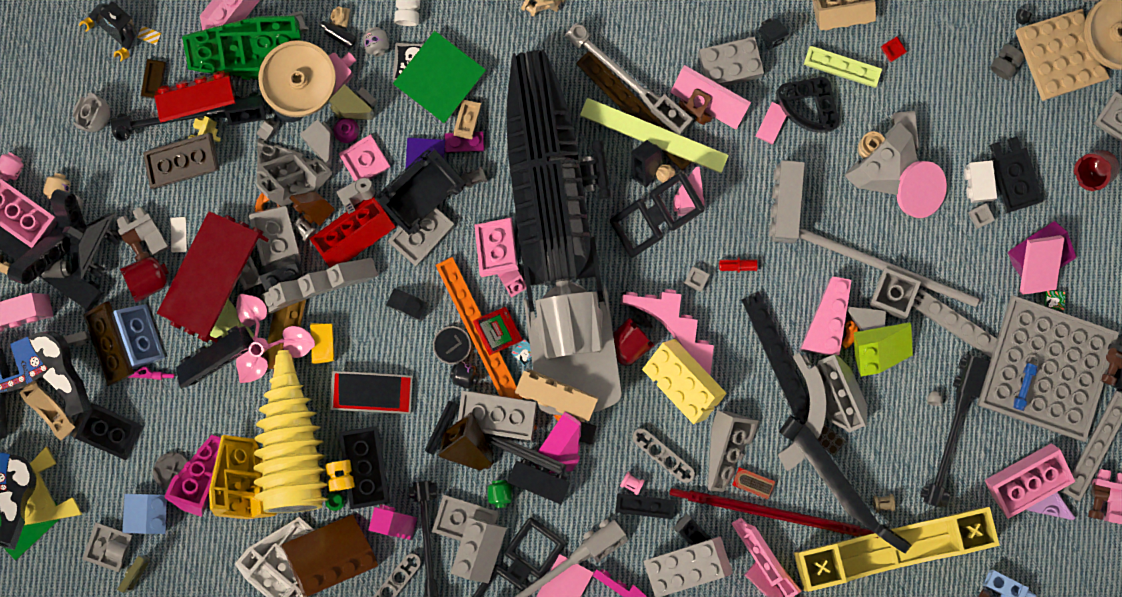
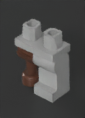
[117,207,170,262]

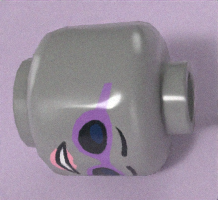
[363,27,389,57]

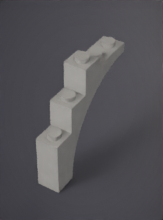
[258,258,378,316]

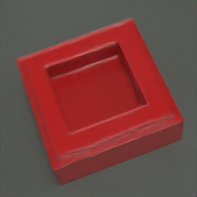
[880,36,907,63]

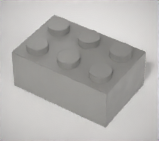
[698,37,764,87]

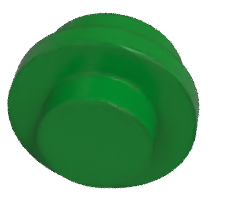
[325,492,345,511]

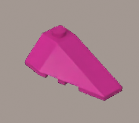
[532,412,581,473]
[165,435,221,517]

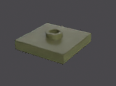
[117,555,151,593]

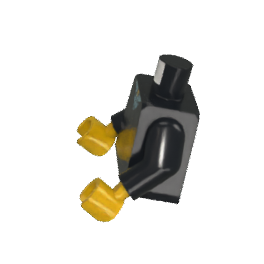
[79,2,137,62]

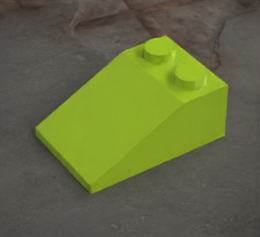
[853,322,913,377]

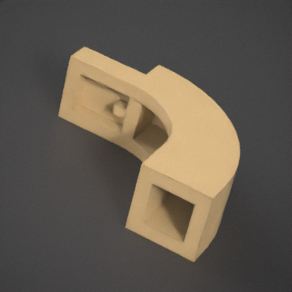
[20,383,75,440]

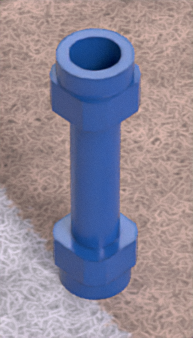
[1013,363,1038,411]

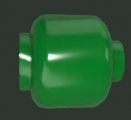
[487,480,513,508]

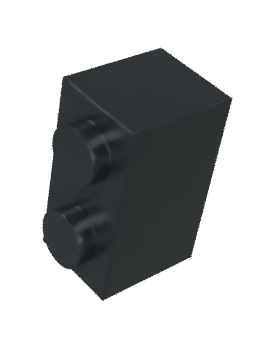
[259,255,302,292]

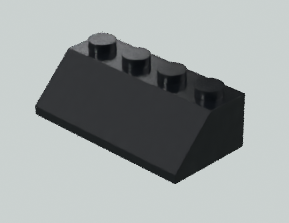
[176,326,253,389]

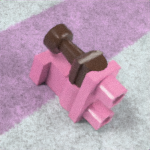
[1088,469,1122,524]

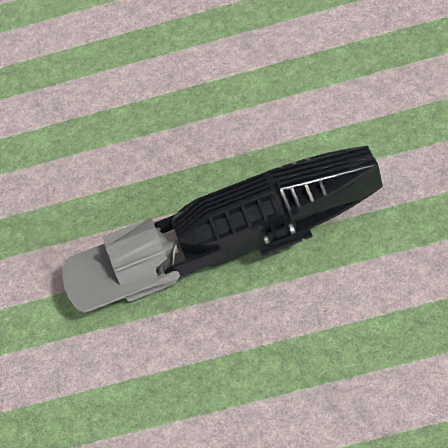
[507,49,621,416]

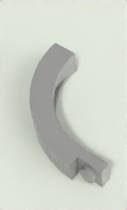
[778,353,827,471]

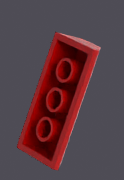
[154,71,235,123]
[309,197,395,268]

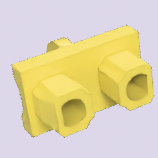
[188,116,221,142]

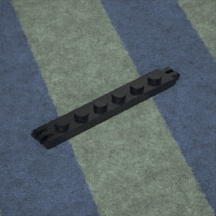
[741,292,810,425]

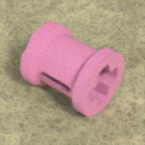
[620,471,645,495]

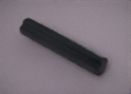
[425,401,458,455]

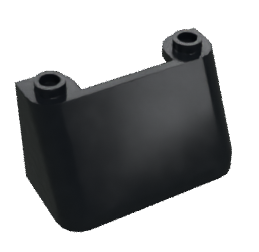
[375,147,465,235]

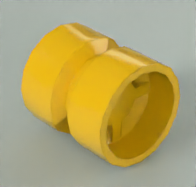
[325,460,355,492]

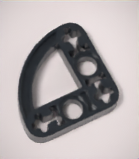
[776,77,839,133]

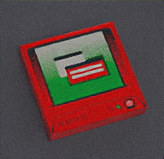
[472,306,523,356]

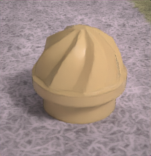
[656,164,675,183]

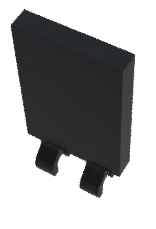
[989,137,1044,213]

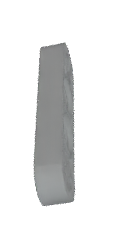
[632,429,695,483]
[373,554,421,597]

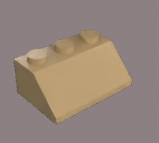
[812,0,876,30]

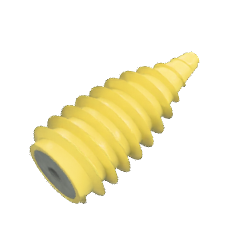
[253,350,329,513]

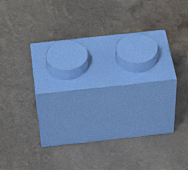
[122,494,167,534]

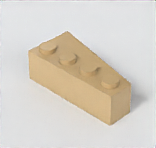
[515,368,599,422]

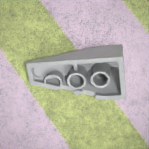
[708,410,759,492]

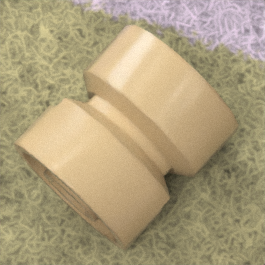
[858,131,885,159]

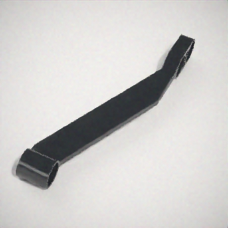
[779,415,912,554]

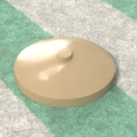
[1084,0,1122,70]
[259,41,336,117]

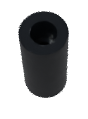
[320,21,357,49]

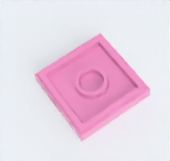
[339,134,391,181]

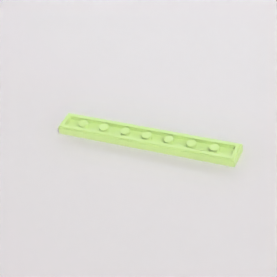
[580,98,729,173]

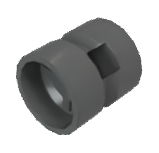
[990,44,1025,80]

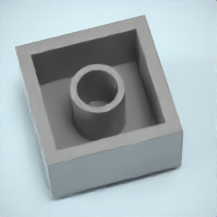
[869,268,921,320]

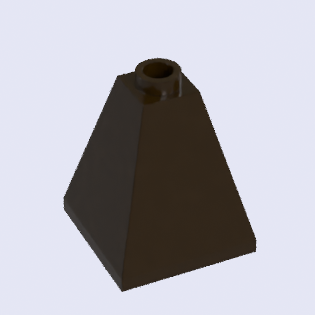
[438,412,494,471]

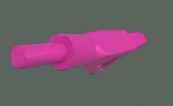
[128,366,175,380]

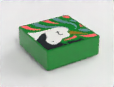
[1044,291,1066,311]

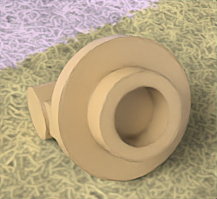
[331,6,350,28]

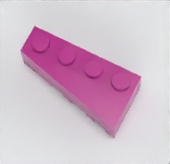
[369,504,417,540]

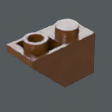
[289,191,335,226]

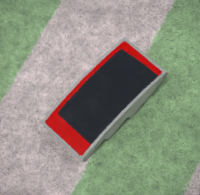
[330,371,413,414]

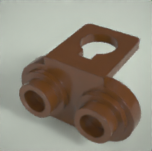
[678,89,713,125]

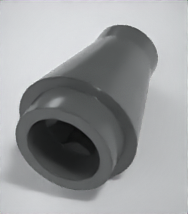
[41,259,71,278]

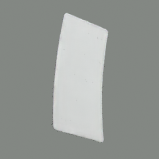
[170,217,187,253]

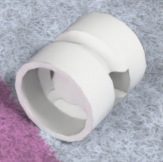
[394,0,421,26]

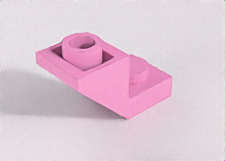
[497,270,526,298]

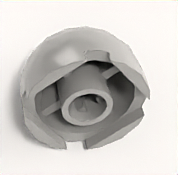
[73,93,110,133]

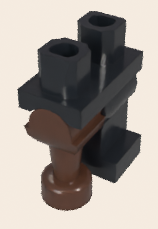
[1100,336,1122,391]

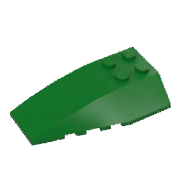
[182,15,302,80]

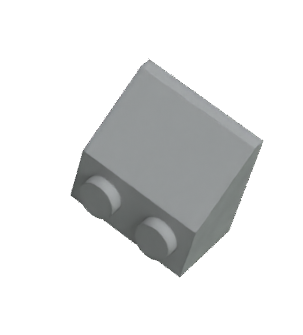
[300,119,334,169]

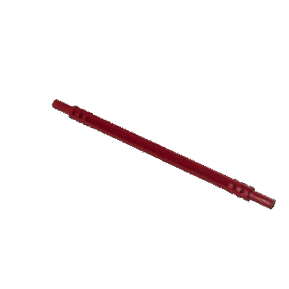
[669,488,878,539]

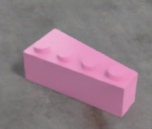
[799,277,851,356]
[0,293,54,332]

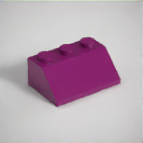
[1008,221,1076,278]

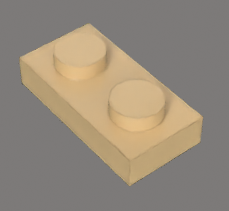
[454,100,481,139]

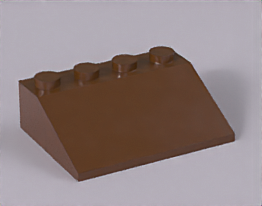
[281,514,379,597]

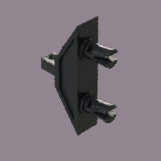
[62,213,121,280]

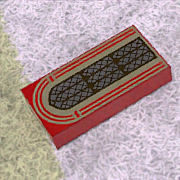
[732,467,775,500]

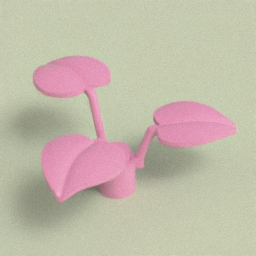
[236,294,315,383]

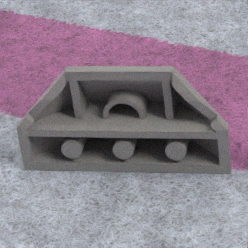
[817,354,867,432]

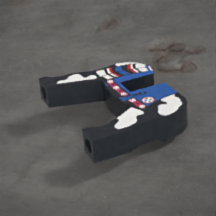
[0,331,92,439]
[0,453,37,550]

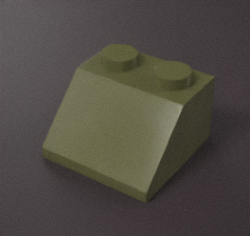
[329,84,375,120]

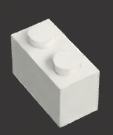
[964,161,997,203]

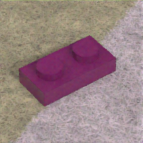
[445,131,484,153]

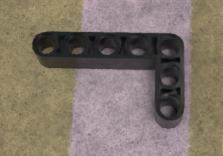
[7,189,86,285]

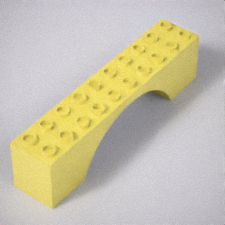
[794,507,1000,592]

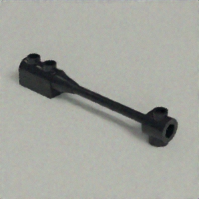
[111,92,266,141]
[920,355,990,508]
[409,481,439,597]

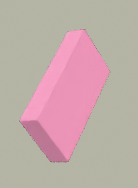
[755,102,786,145]

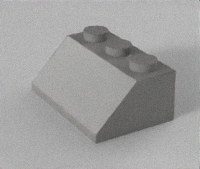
[450,516,507,583]

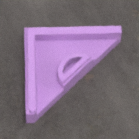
[1026,492,1075,520]

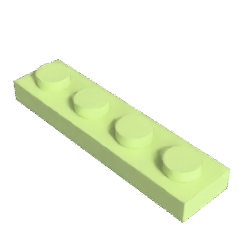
[803,46,882,88]

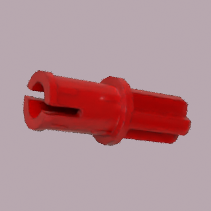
[719,258,757,273]

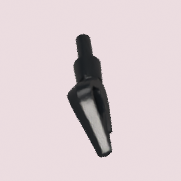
[622,291,653,328]

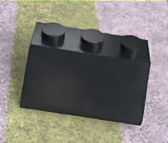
[507,458,570,505]

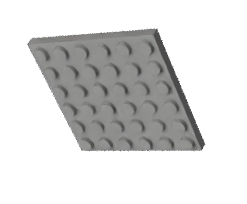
[977,295,1119,442]

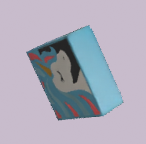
[511,339,532,366]

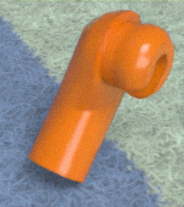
[841,321,858,350]

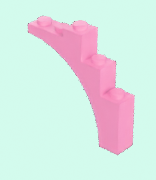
[620,289,714,375]

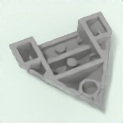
[844,121,918,195]
[257,138,332,206]

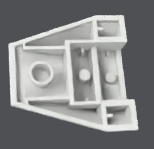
[235,517,314,597]

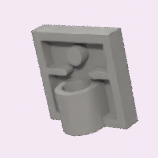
[82,522,133,572]

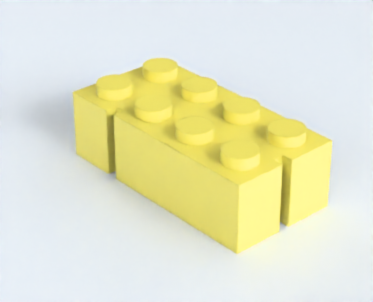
[642,339,727,424]

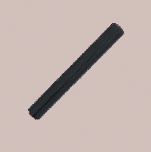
[485,433,566,475]

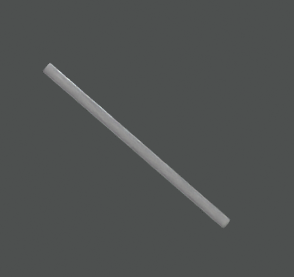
[799,228,979,307]

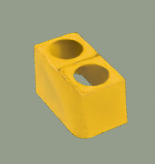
[310,323,335,364]

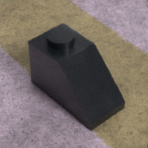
[758,18,789,51]
[631,140,661,188]
[386,288,428,322]

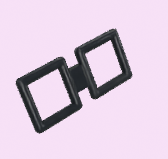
[610,171,705,258]
[472,517,566,597]

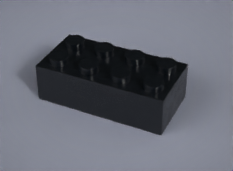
[339,426,391,510]

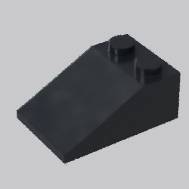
[69,401,143,460]

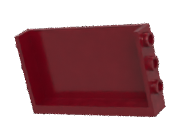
[156,211,269,343]

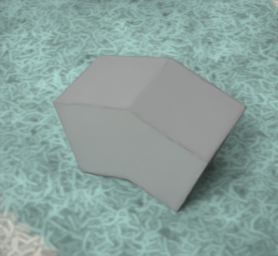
[256,117,279,142]

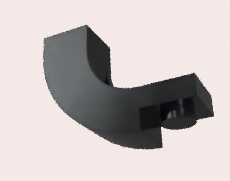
[673,513,731,560]

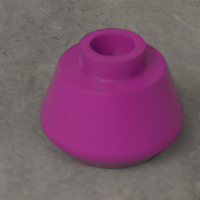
[333,118,359,143]

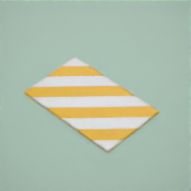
[137,26,161,45]

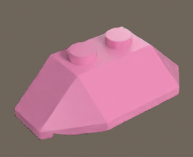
[200,0,260,30]

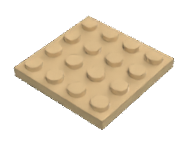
[1015,9,1110,101]

